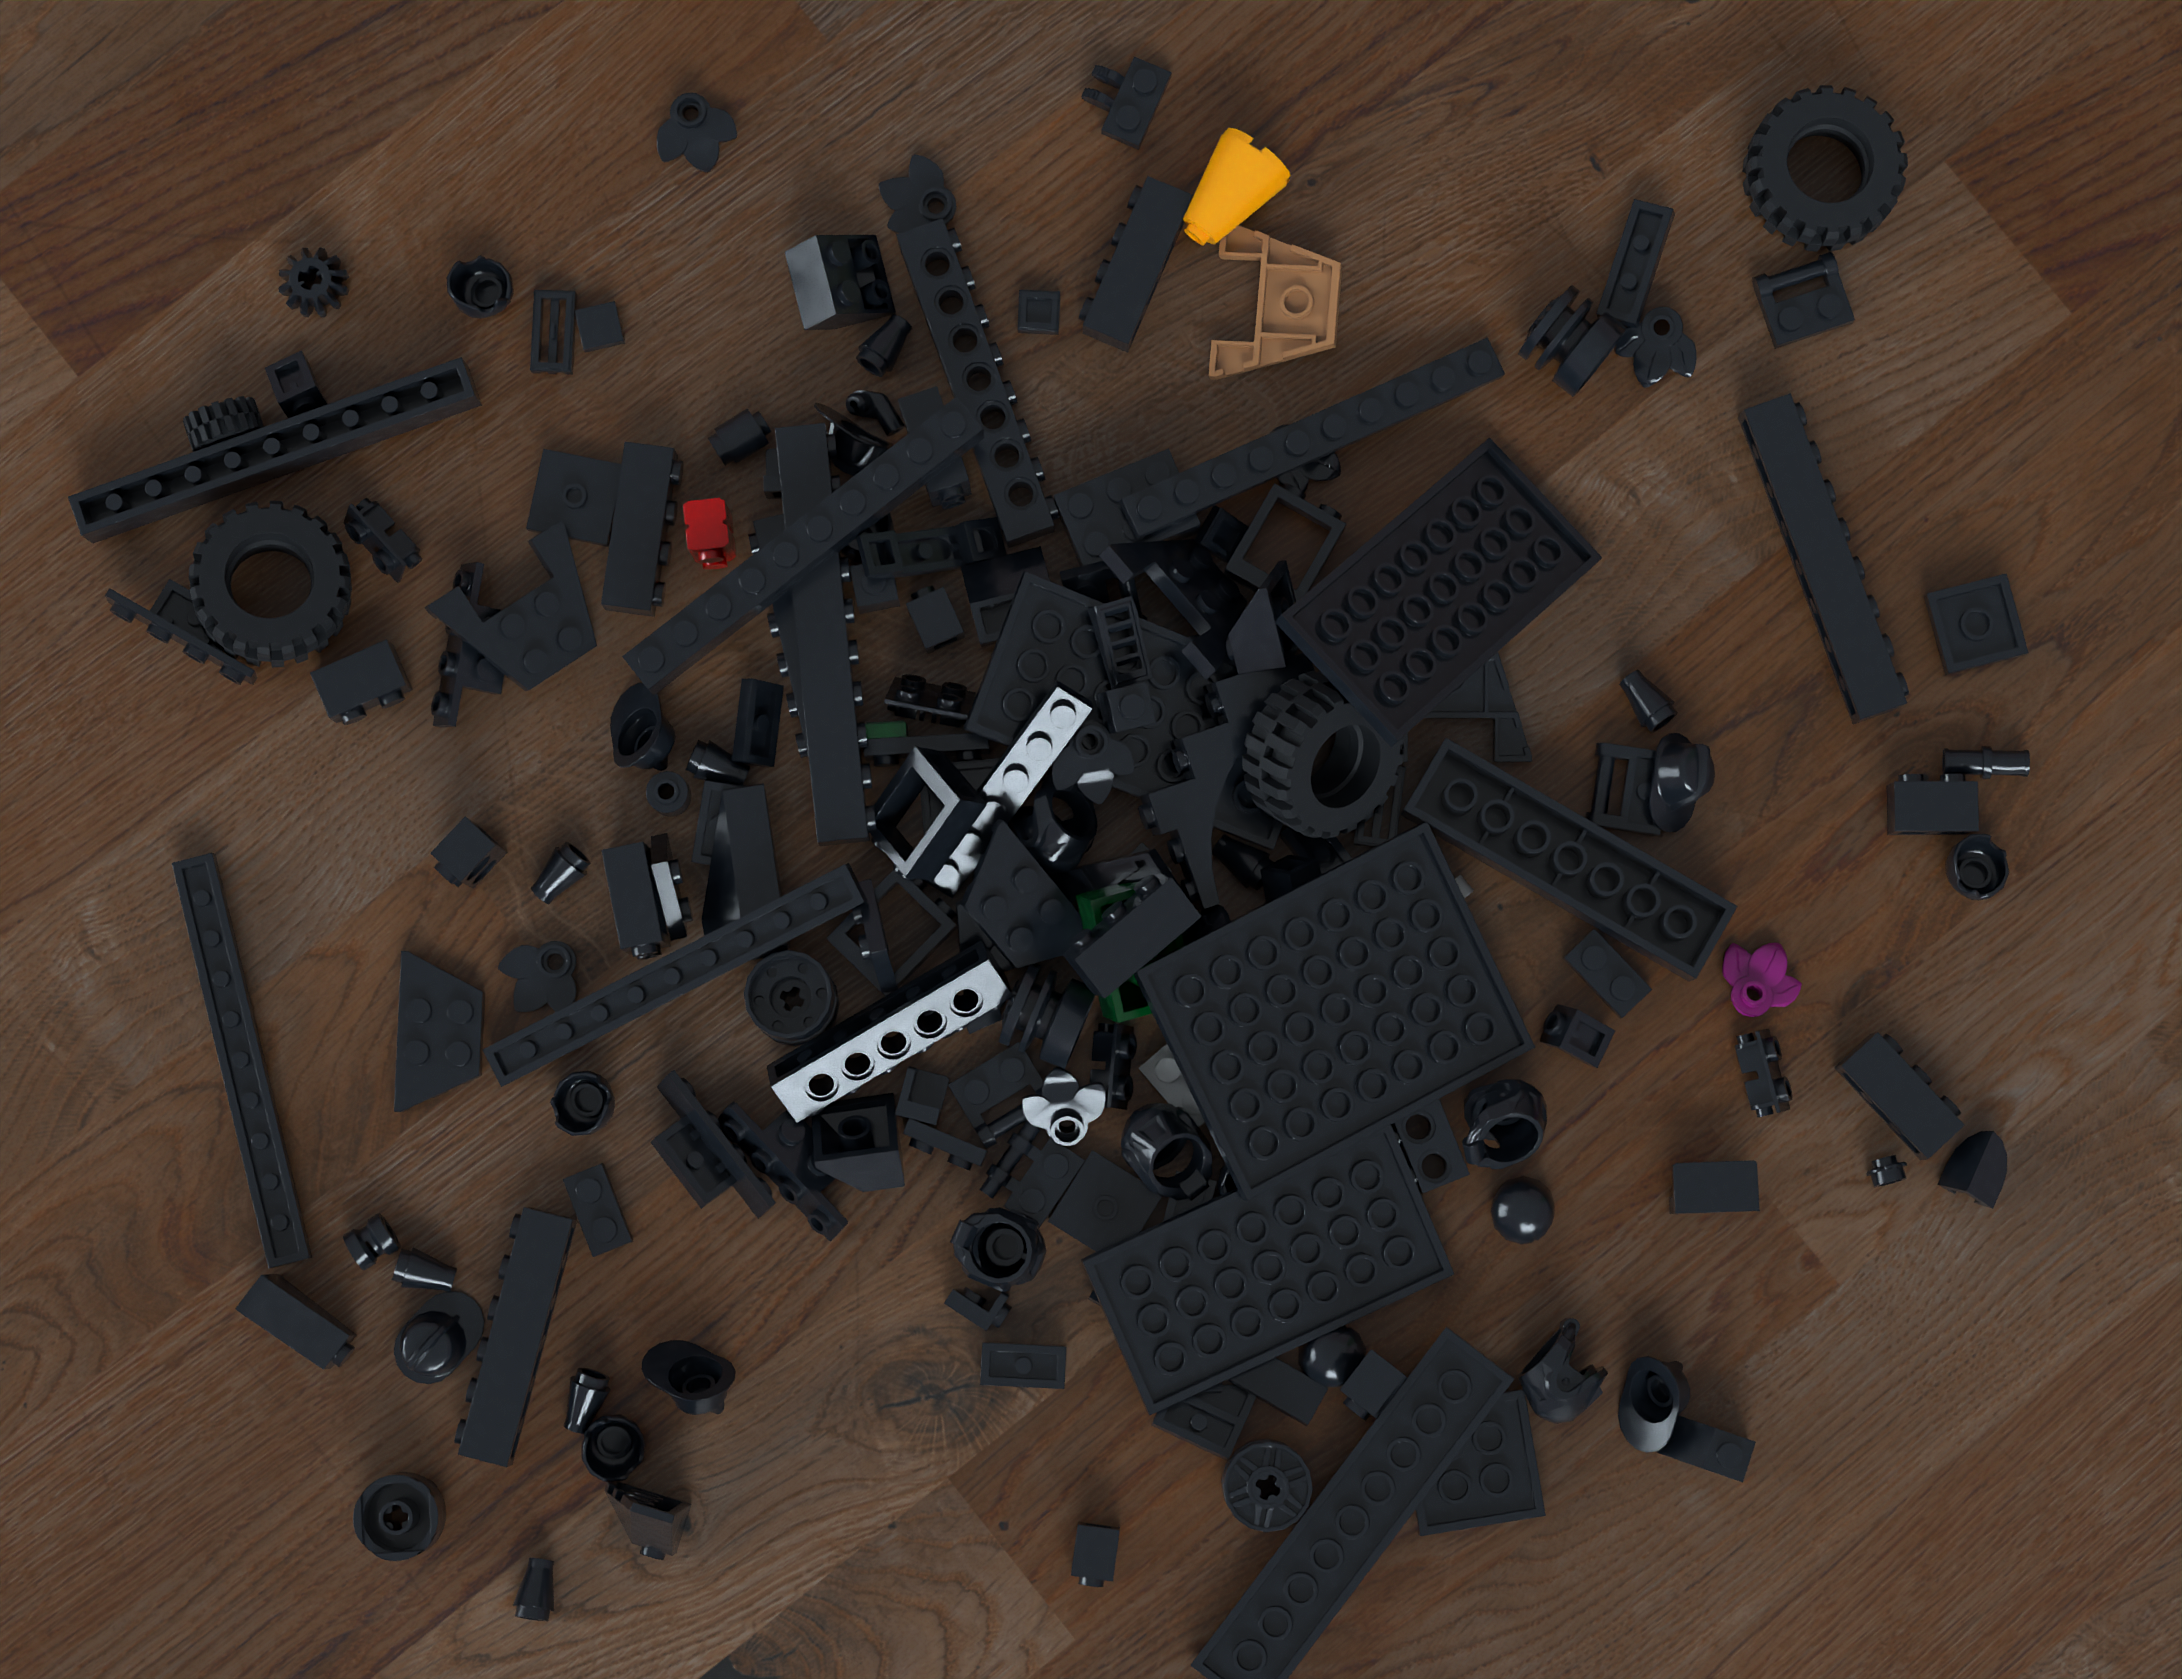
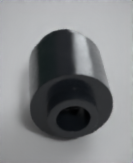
[708,408,772,466]
[646,771,692,817]

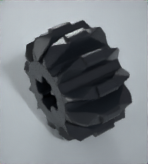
[278,247,349,317]

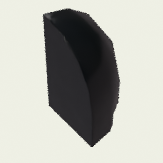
[1937,1131,2007,1209]

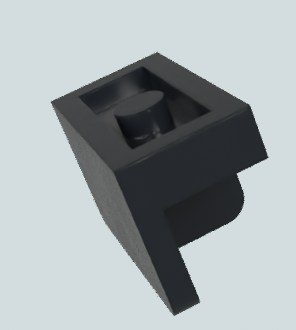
[1669,1160,1760,1214]

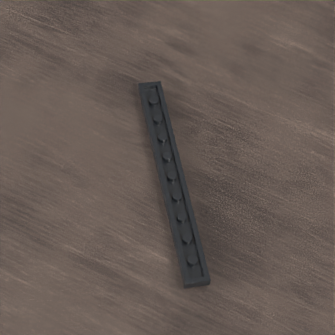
[1119,337,1505,539]
[172,853,312,1269]
[483,863,868,1087]

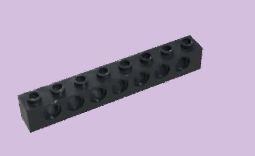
[896,218,1059,548]

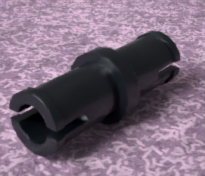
[1942,746,2030,779]

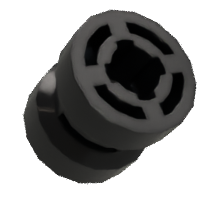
[343,1213,401,1270]

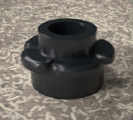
[1866,1155,1907,1187]

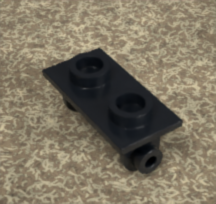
[343,498,422,583]
[1090,1023,1137,1110]
[1734,1029,1793,1118]

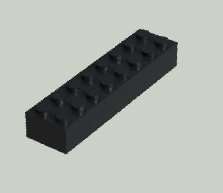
[1400,738,1738,982]

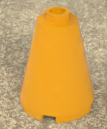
[1183,127,1291,246]

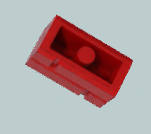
[683,497,736,569]

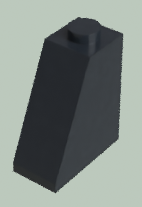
[235,1274,357,1370]

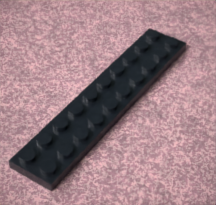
[1191,1326,1515,1679]

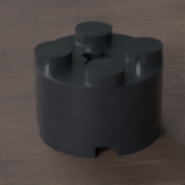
[353,1472,446,1561]

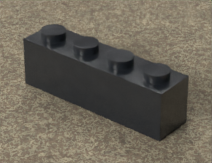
[1078,176,1193,353]
[601,442,683,617]

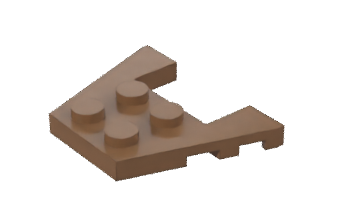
[1208,225,1342,380]

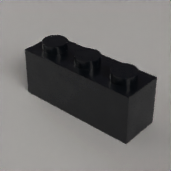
[1062,873,1202,999]
[1834,1032,1964,1160]

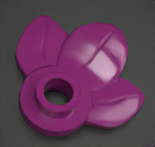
[1722,942,1802,1017]

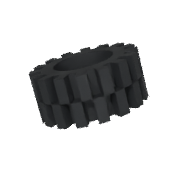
[183,396,264,452]

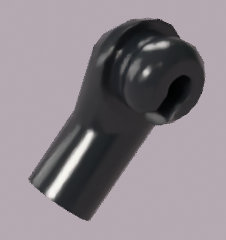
[846,390,905,437]

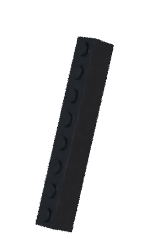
[1738,393,1909,725]

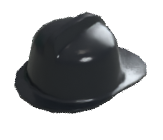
[814,402,894,476]
[610,683,676,771]
[1649,733,1715,832]
[394,1291,484,1384]
[641,1340,736,1415]
[1618,1356,1690,1453]

